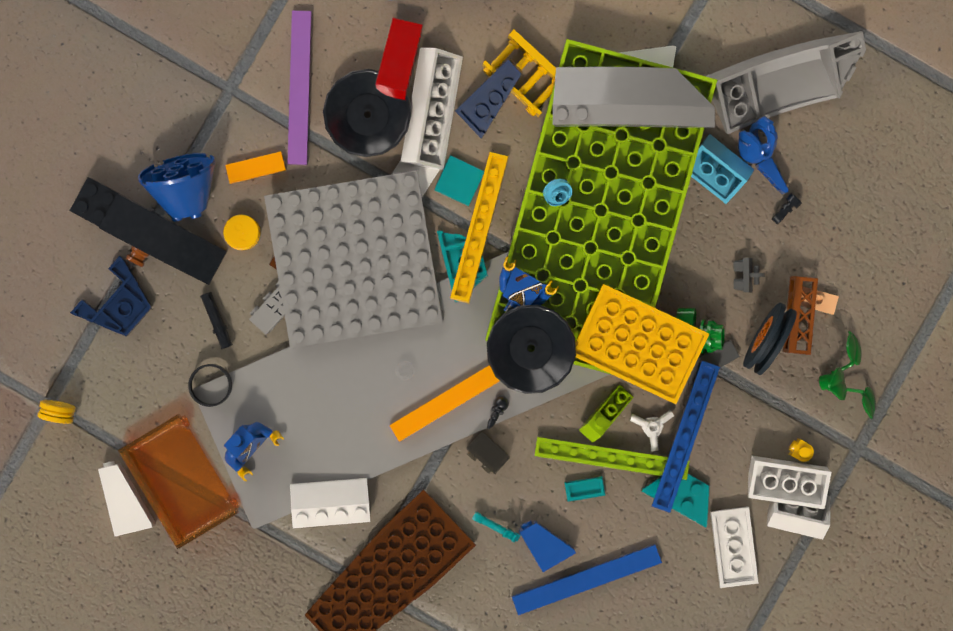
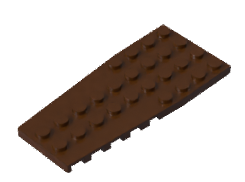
[305,489,476,631]

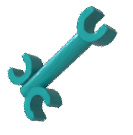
[472,512,521,543]

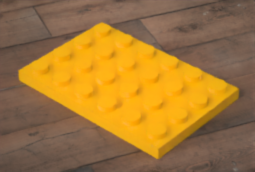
[576,284,709,404]

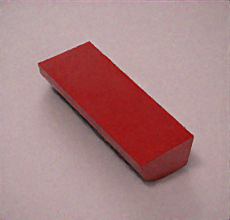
[376,18,423,100]

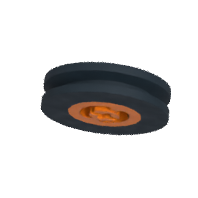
[743,302,797,375]

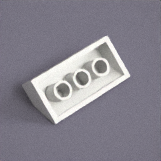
[748,456,831,509]
[290,478,370,528]

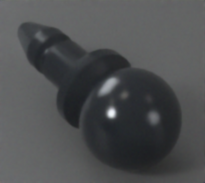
[487,396,509,429]

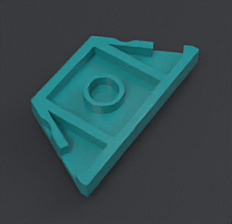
[437,230,488,302]
[641,474,709,528]

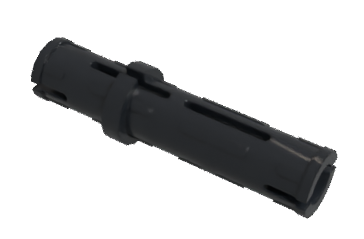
[200,292,233,350]

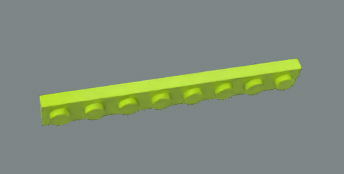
[534,437,690,480]

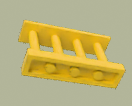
[482,29,556,117]

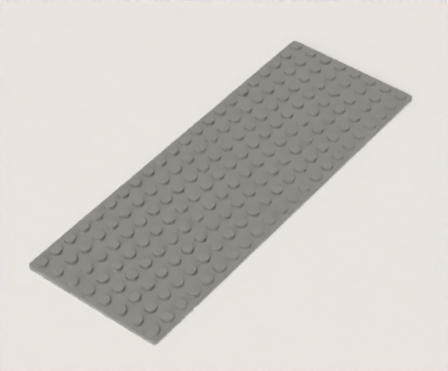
[193,252,610,529]

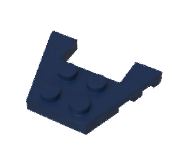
[70,256,152,336]

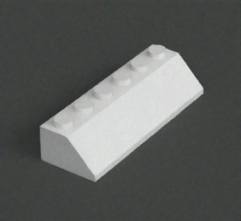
[401,48,463,170]

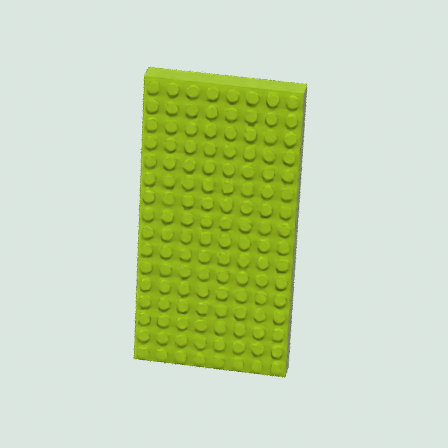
[485,39,717,375]

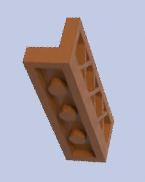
[783,276,818,355]

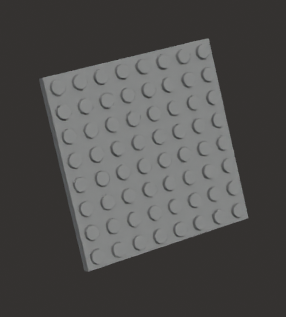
[264,170,443,348]

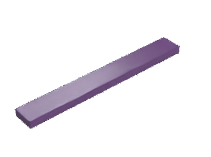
[288,11,312,165]

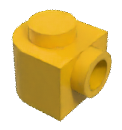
[788,438,814,462]

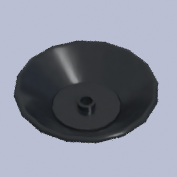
[323,69,411,157]
[486,304,576,394]

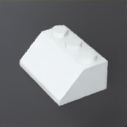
[767,496,831,540]

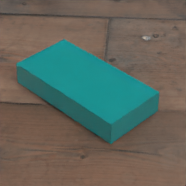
[564,476,605,502]

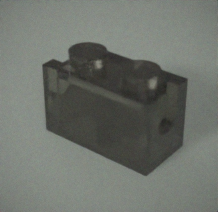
[466,430,510,474]

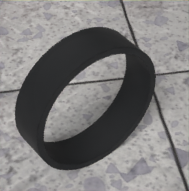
[188,364,232,407]

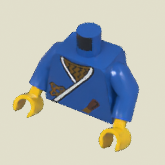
[499,256,559,312]
[224,422,284,481]

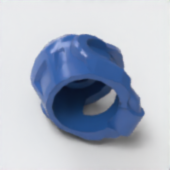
[738,116,778,164]

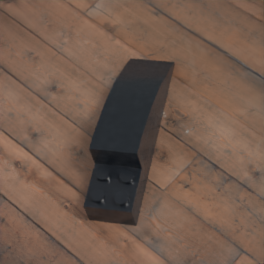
[69,177,227,285]

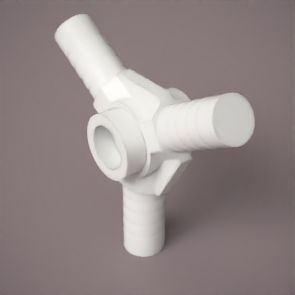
[629,410,674,451]

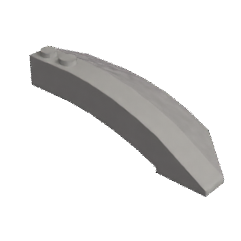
[706,31,866,134]
[553,67,715,128]

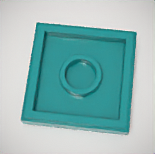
[434,155,484,207]

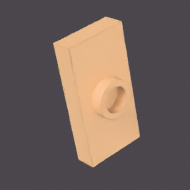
[801,286,839,315]

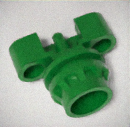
[676,308,725,353]

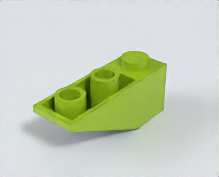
[579,385,634,443]

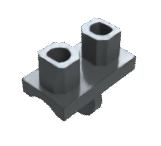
[733,258,765,293]

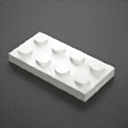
[710,507,759,588]

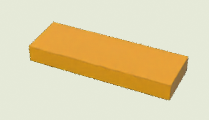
[225,151,286,184]

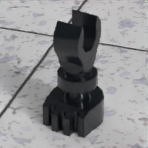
[772,193,802,224]

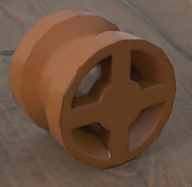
[126,246,149,267]

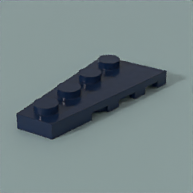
[455,58,523,139]

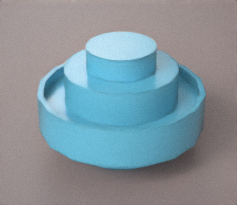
[543,179,572,206]

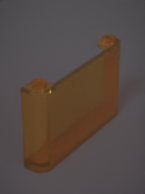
[118,414,240,549]

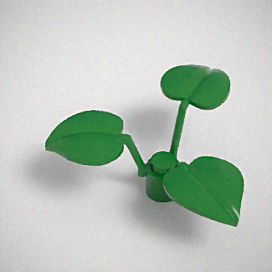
[819,331,876,419]

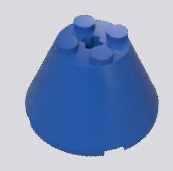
[138,153,215,222]

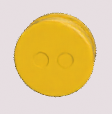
[223,214,261,250]
[37,400,76,424]

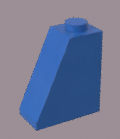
[519,520,576,572]

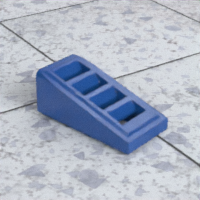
[755,157,789,194]

